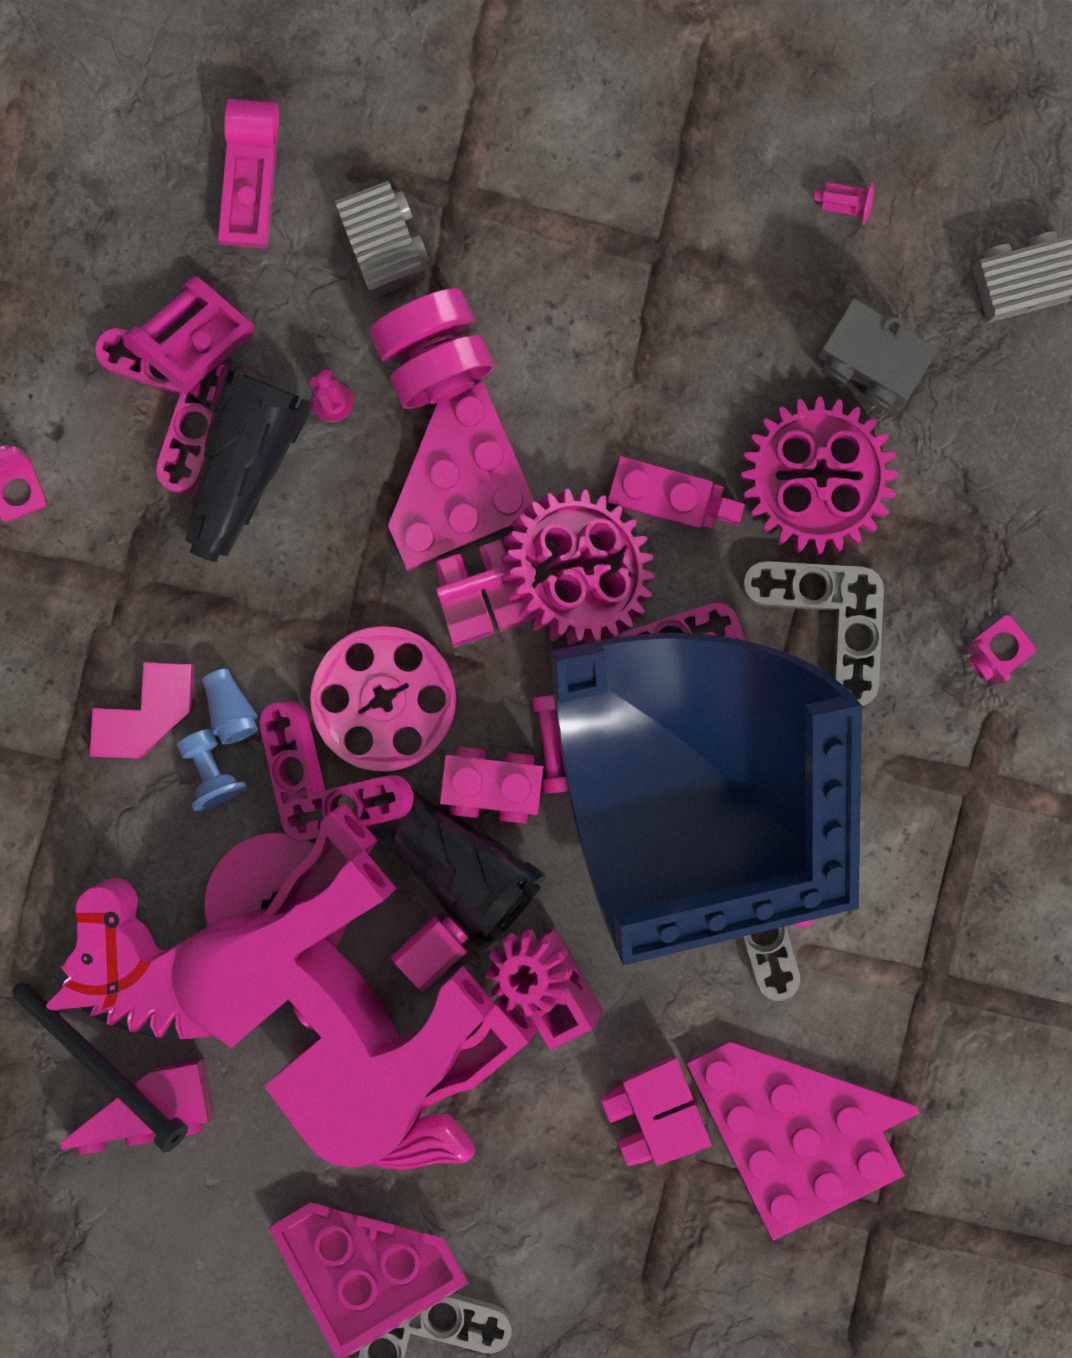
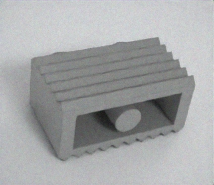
[335,181,430,299]
[972,231,1072,323]

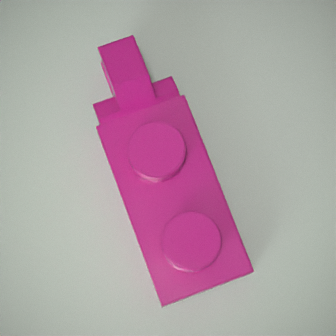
[607,456,745,530]

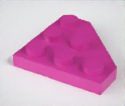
[388,381,534,571]
[268,1202,469,1358]

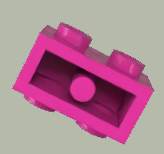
[440,747,543,824]

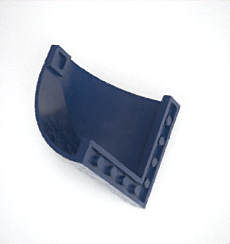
[551,633,862,965]

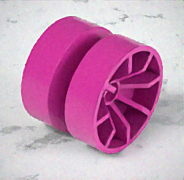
[369,288,496,409]

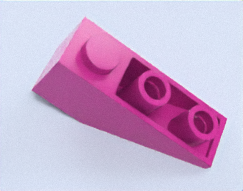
[60,1059,214,1155]

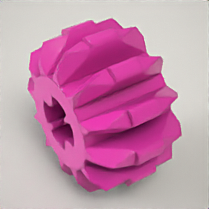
[485,928,572,1017]

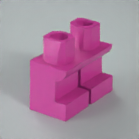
[436,539,536,648]
[600,1053,712,1166]

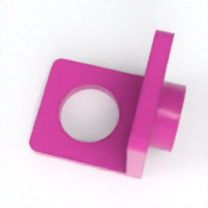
[0,445,48,522]
[964,615,1036,685]

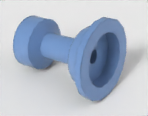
[176,729,247,811]

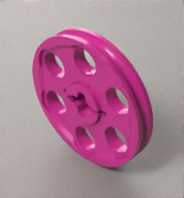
[310,626,457,772]

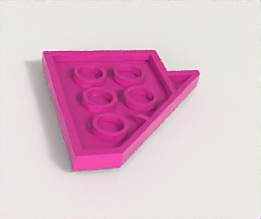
[685,1040,920,1241]

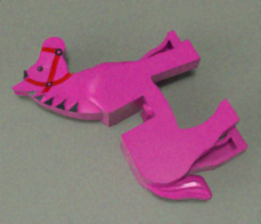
[46,803,538,1170]

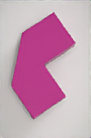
[90,662,194,759]

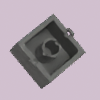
[816,298,939,410]

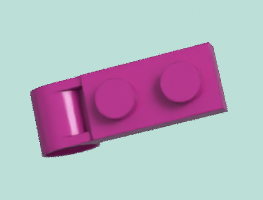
[218,99,279,249]

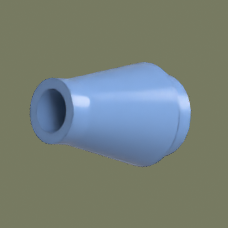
[202,669,258,744]

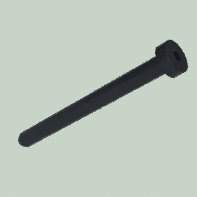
[12,983,189,1153]

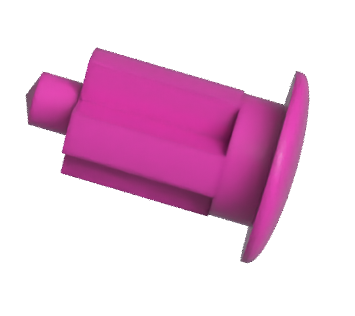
[813,182,874,225]
[310,370,354,422]

